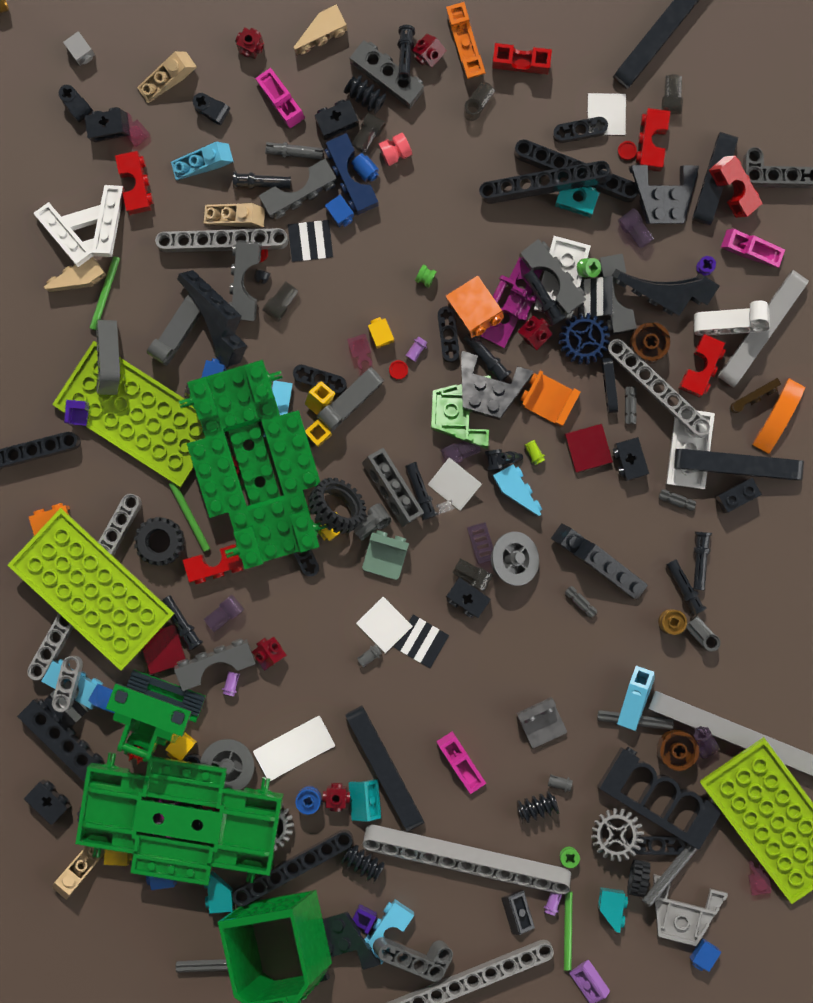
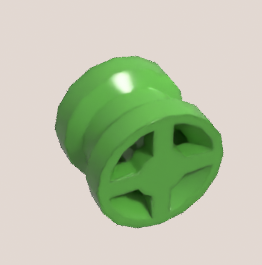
[577,258,601,277]
[415,264,437,288]
[559,846,580,868]

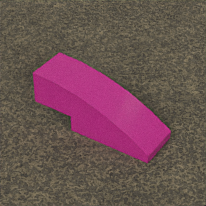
[255,68,305,128]
[720,229,785,268]
[436,731,486,794]

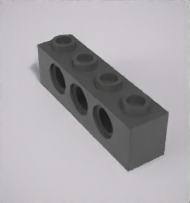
[350,40,424,109]
[362,448,424,527]

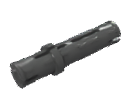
[265,142,323,160]

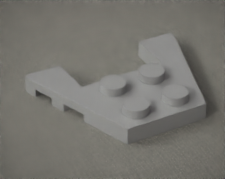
[653,874,728,946]

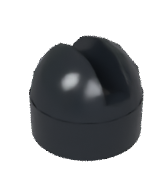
[254,269,271,284]

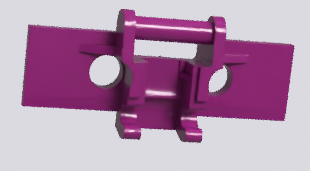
[480,257,543,348]

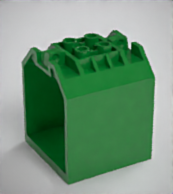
[218,890,332,1003]

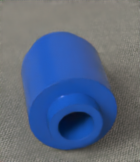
[351,153,379,182]

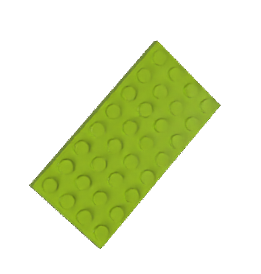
[52,341,205,487]
[7,508,175,671]
[700,737,813,904]

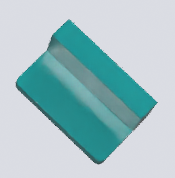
[348,780,381,821]

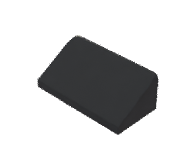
[501,891,535,935]

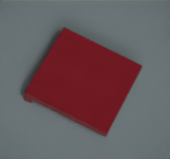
[565,424,613,472]
[142,624,186,675]

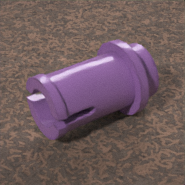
[405,337,427,362]
[222,671,240,696]
[544,892,562,916]

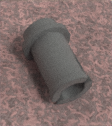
[357,644,382,668]
[548,774,573,792]

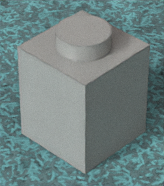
[63,31,95,66]

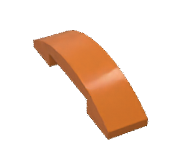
[446,2,486,79]
[752,378,806,454]

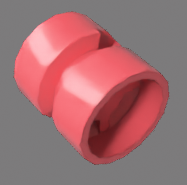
[378,132,413,166]

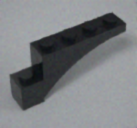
[612,269,720,316]
[177,270,247,367]
[551,523,648,600]

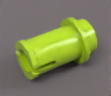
[524,440,545,465]

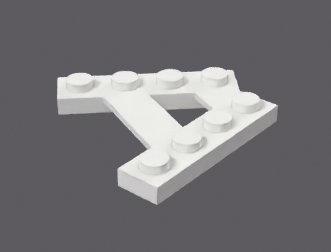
[33,185,125,267]

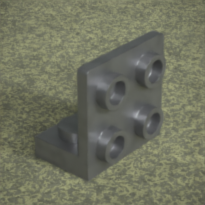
[516,697,567,748]

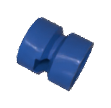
[295,786,322,815]

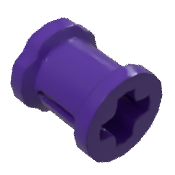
[696,256,716,276]

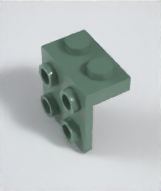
[362,530,409,580]

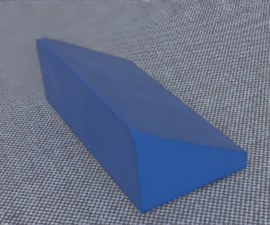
[88,683,115,713]

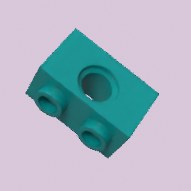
[555,181,600,218]

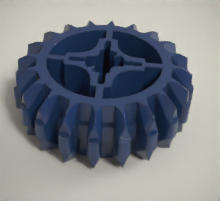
[558,313,610,365]

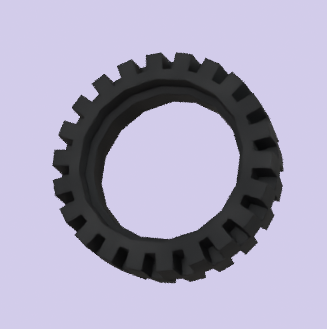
[308,478,366,534]

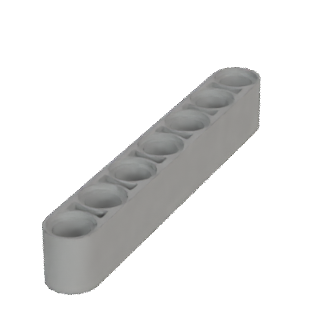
[155,228,289,252]
[718,270,809,388]
[608,339,710,438]

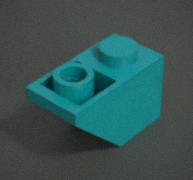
[204,871,235,913]
[598,887,628,933]

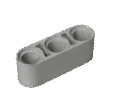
[52,656,83,712]

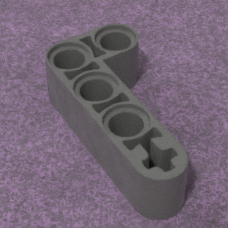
[743,147,813,188]
[147,294,202,366]
[96,320,120,395]
[317,367,385,432]
[373,937,453,982]

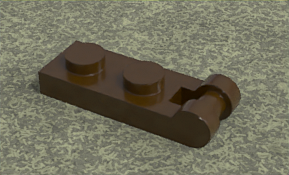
[729,378,781,414]

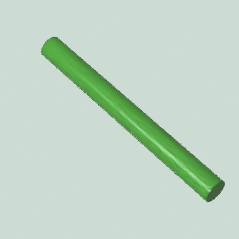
[90,256,120,331]
[169,482,211,552]
[564,891,573,971]

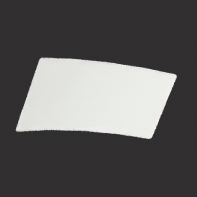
[253,716,335,781]

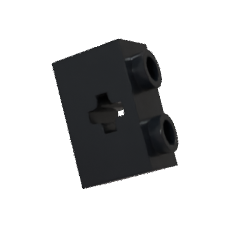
[315,100,359,140]
[85,107,130,142]
[612,437,649,481]
[715,478,762,513]
[446,577,491,619]
[24,779,71,825]

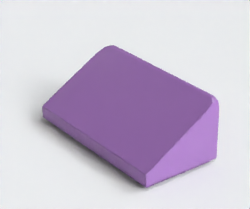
[569,960,610,1003]

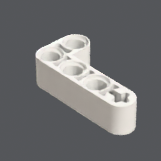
[694,301,770,336]

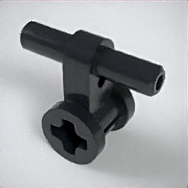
[485,449,523,471]

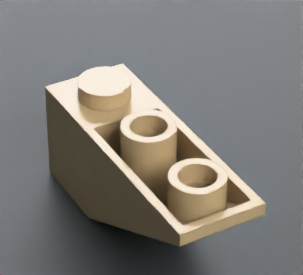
[294,4,347,55]
[137,51,197,103]
[204,203,265,228]
[44,256,107,292]
[52,846,105,900]

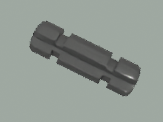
[625,387,637,424]
[659,489,696,511]
[565,586,597,618]

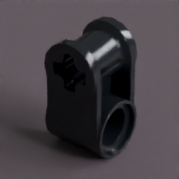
[58,85,93,122]
[193,93,231,125]

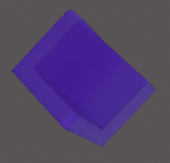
[64,400,89,426]
[352,904,377,934]

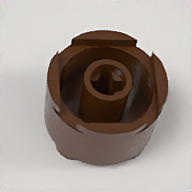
[629,323,670,364]
[657,730,699,771]

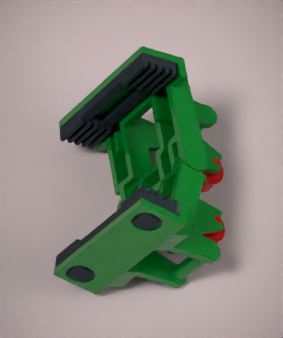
[106,669,206,765]

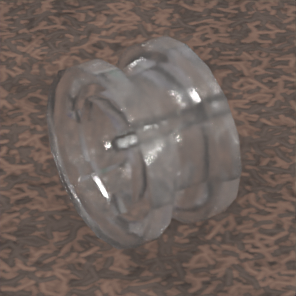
[436,500,455,514]

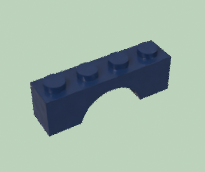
[324,133,379,215]

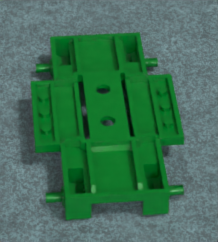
[179,360,327,569]
[75,752,284,886]

